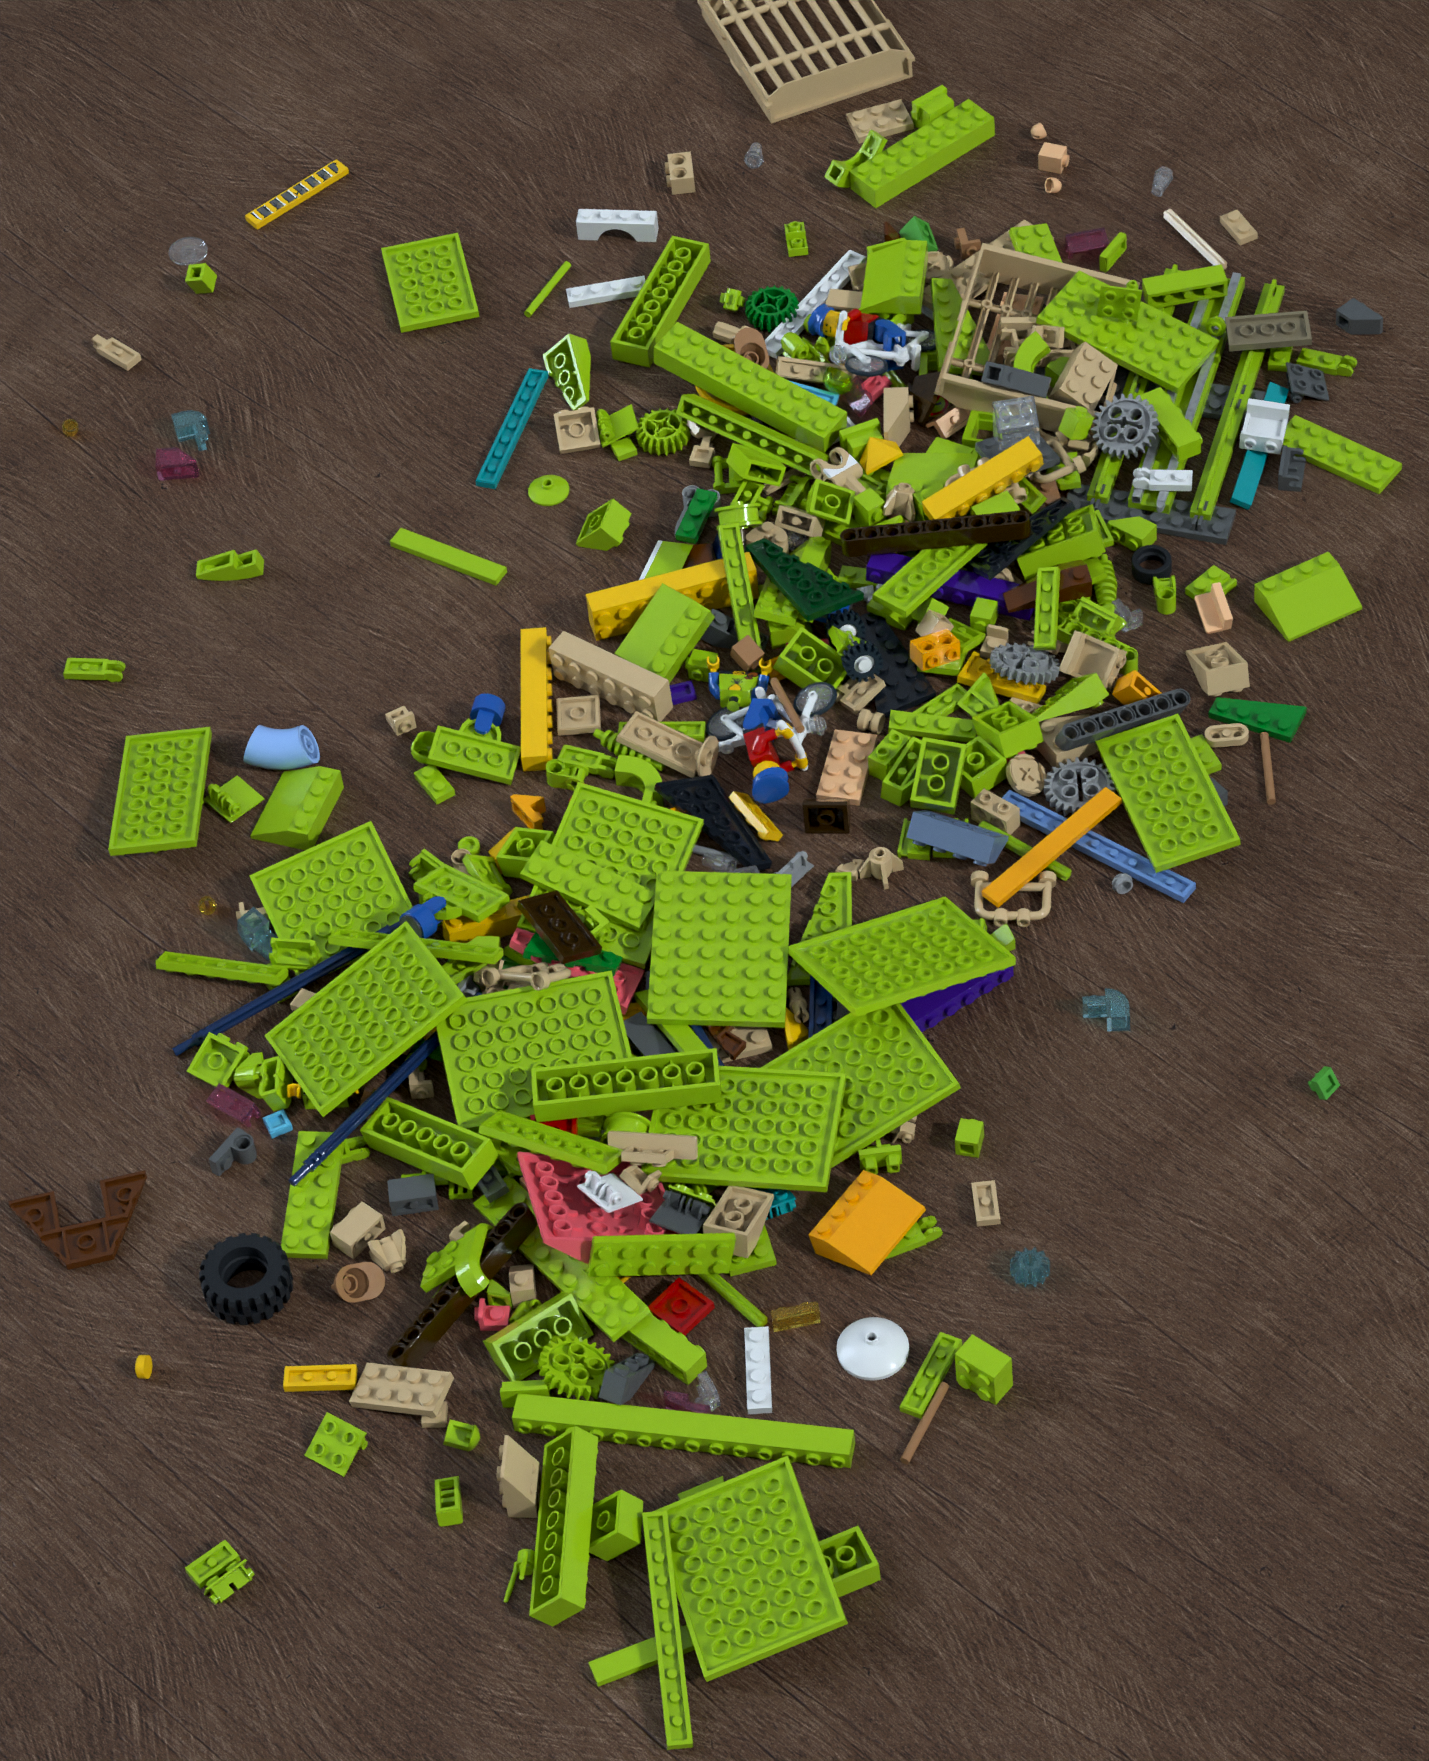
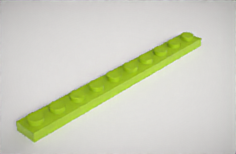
[642,1510,693,1750]

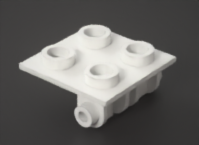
[577,1170,643,1213]

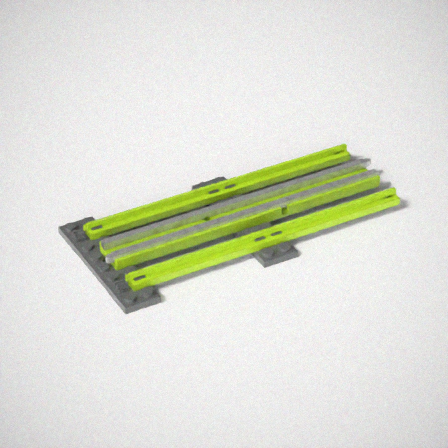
[1066,264,1285,545]

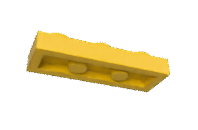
[729,791,783,841]
[283,1364,358,1392]

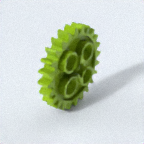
[537,1336,615,1401]

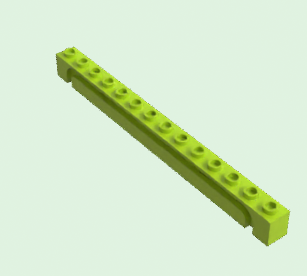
[512,1393,855,1468]

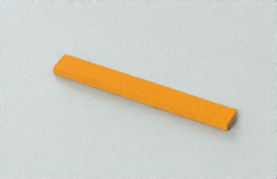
[982,787,1122,908]

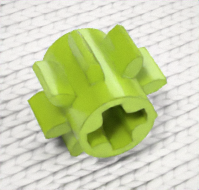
[719,288,745,311]

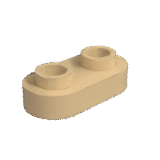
[1205,723,1249,748]

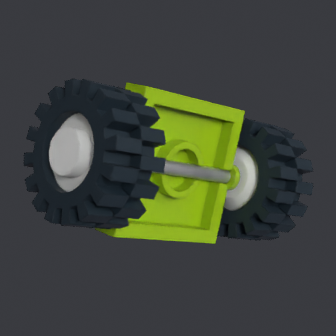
[825,609,883,682]

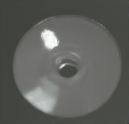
[168,237,208,266]

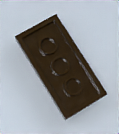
[517,890,602,964]

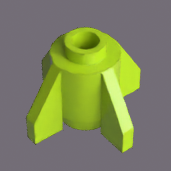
[233,1052,264,1099]

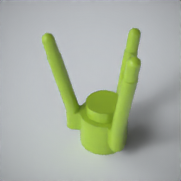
[504,1549,535,1603]

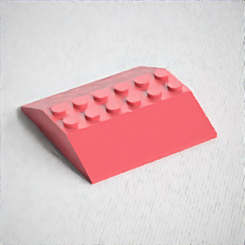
[517,1152,679,1264]

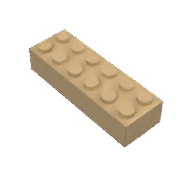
[549,631,673,722]

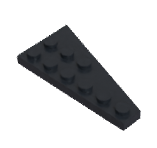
[963,497,1075,580]
[860,612,936,719]
[654,775,772,872]

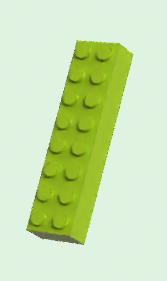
[849,99,995,208]
[610,236,711,368]
[531,1048,722,1122]
[529,1426,598,1627]

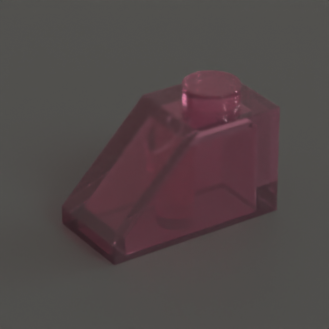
[155,447,199,481]

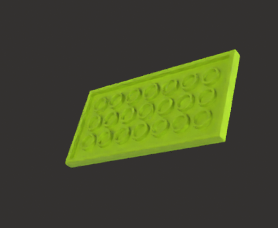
[1036,270,1220,394]
[1095,714,1241,873]
[108,727,212,856]

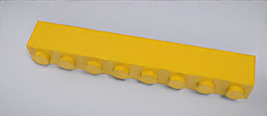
[521,627,553,772]

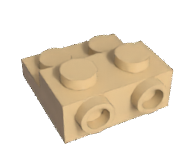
[554,407,601,454]

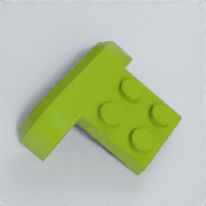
[420,1223,494,1298]

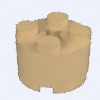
[746,522,789,572]

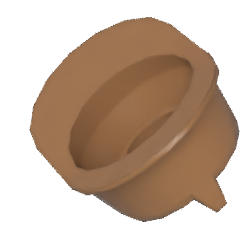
[734,328,769,369]
[331,1262,385,1303]

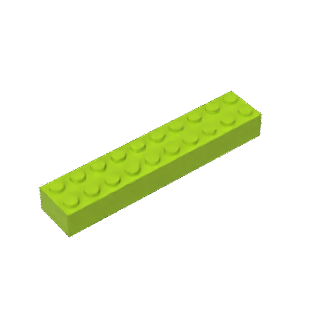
[654,322,847,453]

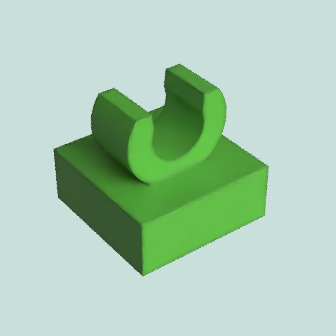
[1308,1066,1340,1100]

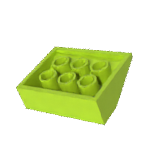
[860,240,928,314]
[886,453,979,510]
[1017,504,1106,580]
[1254,552,1362,642]
[614,583,715,684]
[250,766,344,850]

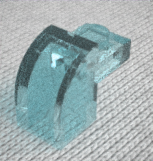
[171,410,210,451]
[237,907,278,961]
[1082,988,1130,1032]

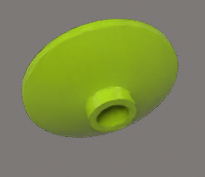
[528,475,569,506]

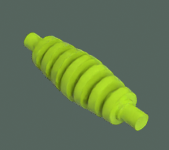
[1094,554,1117,606]
[593,729,665,771]

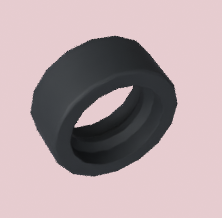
[1131,545,1172,585]

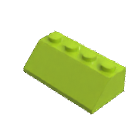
[483,1292,594,1382]

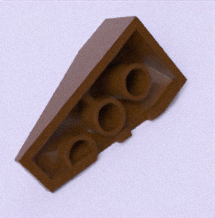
[1003,560,1092,613]

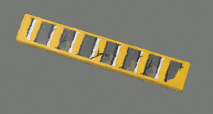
[245,159,349,230]

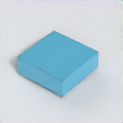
[262,1109,293,1139]

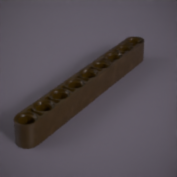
[840,511,1031,557]
[387,1202,538,1368]

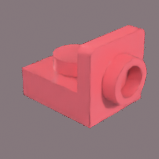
[858,375,892,403]
[474,1298,511,1331]

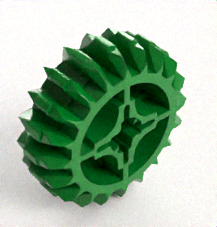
[745,285,799,332]

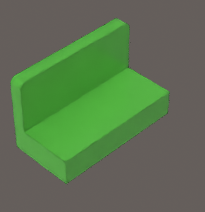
[899,216,938,252]

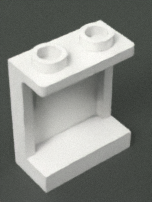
[1239,398,1290,455]

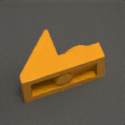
[510,794,546,830]

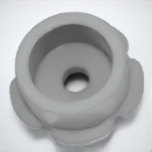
[1112,873,1133,894]

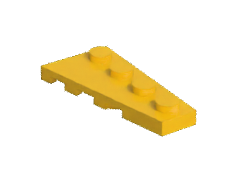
[957,651,1046,704]

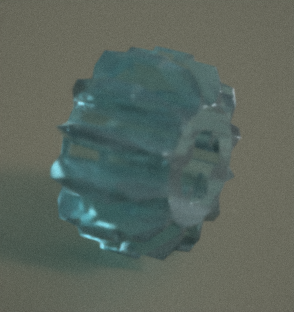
[1010,1247,1050,1287]

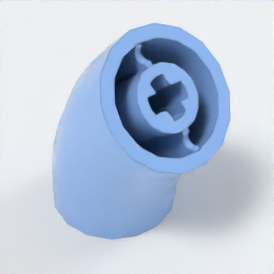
[243,725,320,770]

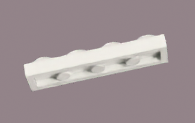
[566,276,645,308]
[744,1326,772,1414]

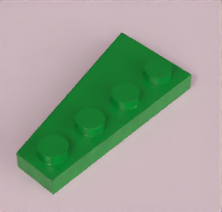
[1208,697,1307,743]
[522,932,623,976]

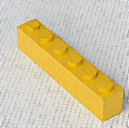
[922,436,1044,520]

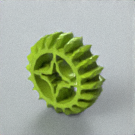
[635,408,691,457]

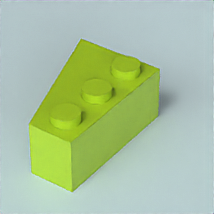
[880,736,922,806]

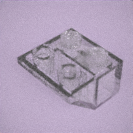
[992,396,1040,450]

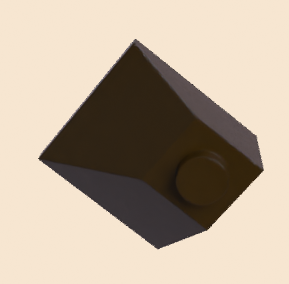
[907,371,941,427]

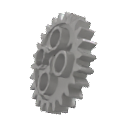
[1091,393,1160,459]
[989,643,1060,685]
[1044,757,1116,816]

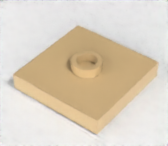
[556,695,601,736]

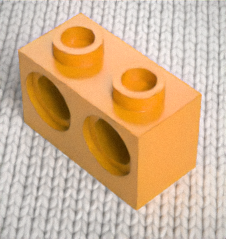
[910,628,960,671]

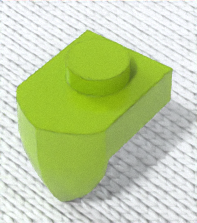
[443,1419,480,1451]

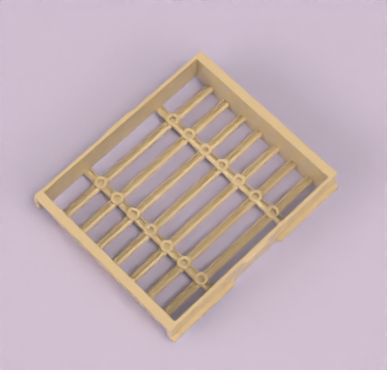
[697,0,915,124]
[934,243,1140,436]

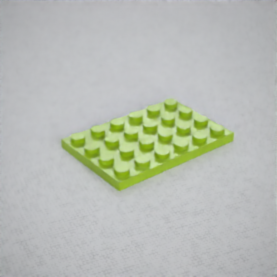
[381,233,479,333]

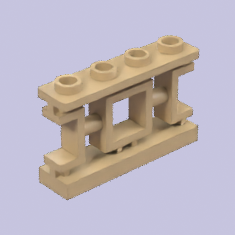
[997,317,1078,367]

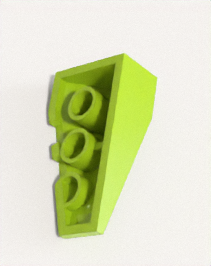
[543,334,591,410]
[1032,673,1109,722]

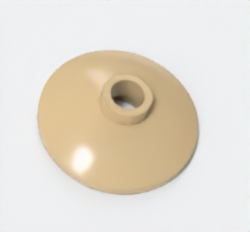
[694,736,719,777]

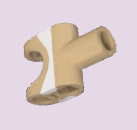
[810,447,866,496]

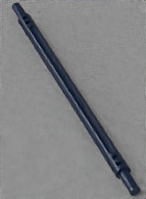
[172,921,400,1056]
[288,992,482,1187]

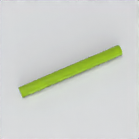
[524,261,571,317]

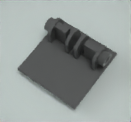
[1286,362,1329,403]
[649,1190,711,1234]

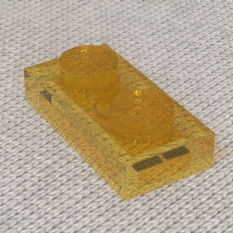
[770,1301,821,1332]

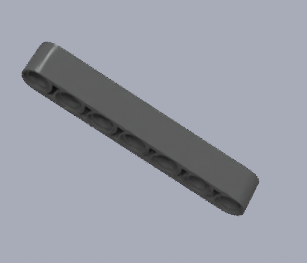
[1055,688,1191,751]

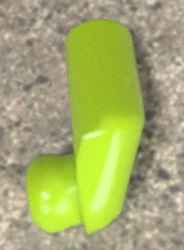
[509,1299,542,1324]

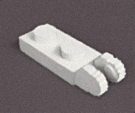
[1132,467,1193,491]

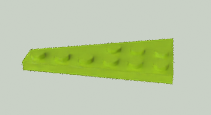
[930,278,996,375]
[787,872,852,986]

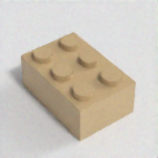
[1049,342,1118,410]

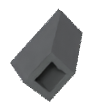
[1336,298,1383,335]

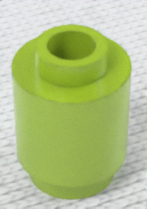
[781,332,809,360]

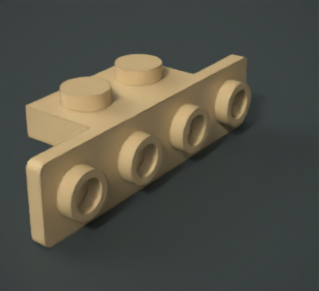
[608,1131,698,1167]

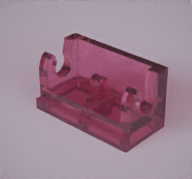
[1065,227,1109,259]
[206,1083,262,1127]

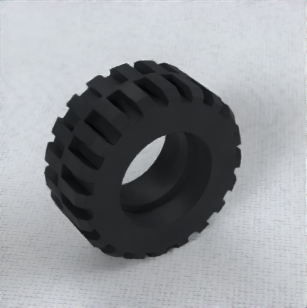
[199,1233,293,1325]

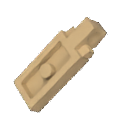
[92,334,142,371]

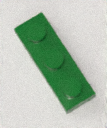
[675,488,718,544]

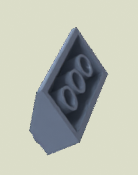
[906,810,1009,866]

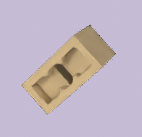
[665,151,695,195]
[971,789,1020,835]

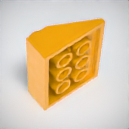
[808,1170,926,1275]

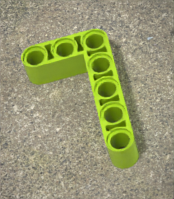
[1057,597,1138,675]

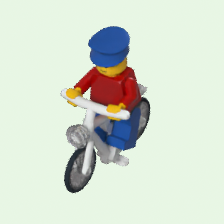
[808,304,936,377]
[706,682,837,804]

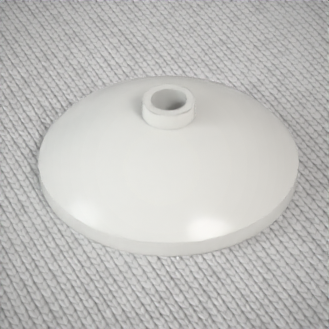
[836,1317,909,1380]

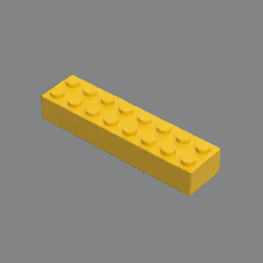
[586,552,759,641]

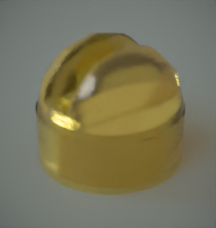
[62,419,79,437]
[198,896,216,915]

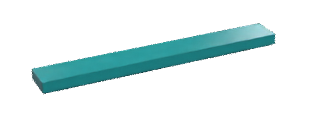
[475,368,549,489]
[1230,382,1289,510]

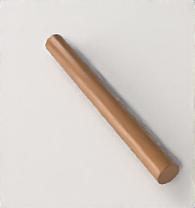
[770,677,805,733]
[1260,732,1276,805]
[900,1382,949,1464]

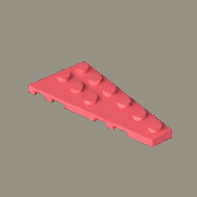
[509,928,645,1015]

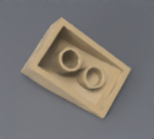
[884,387,914,447]
[1186,642,1250,697]
[1036,714,1098,768]
[703,1186,774,1258]

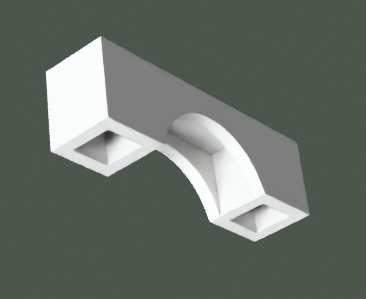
[576,209,659,242]

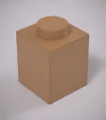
[730,635,765,672]

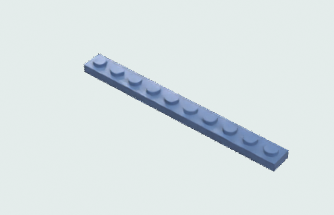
[1002,790,1196,903]

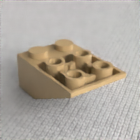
[497,1435,542,1518]

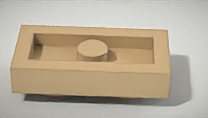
[1220,210,1258,246]
[971,1180,1001,1227]

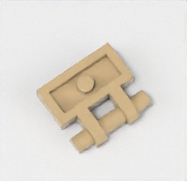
[831,674,886,714]

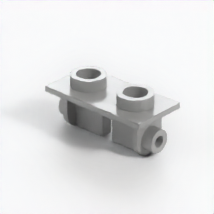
[774,851,814,887]

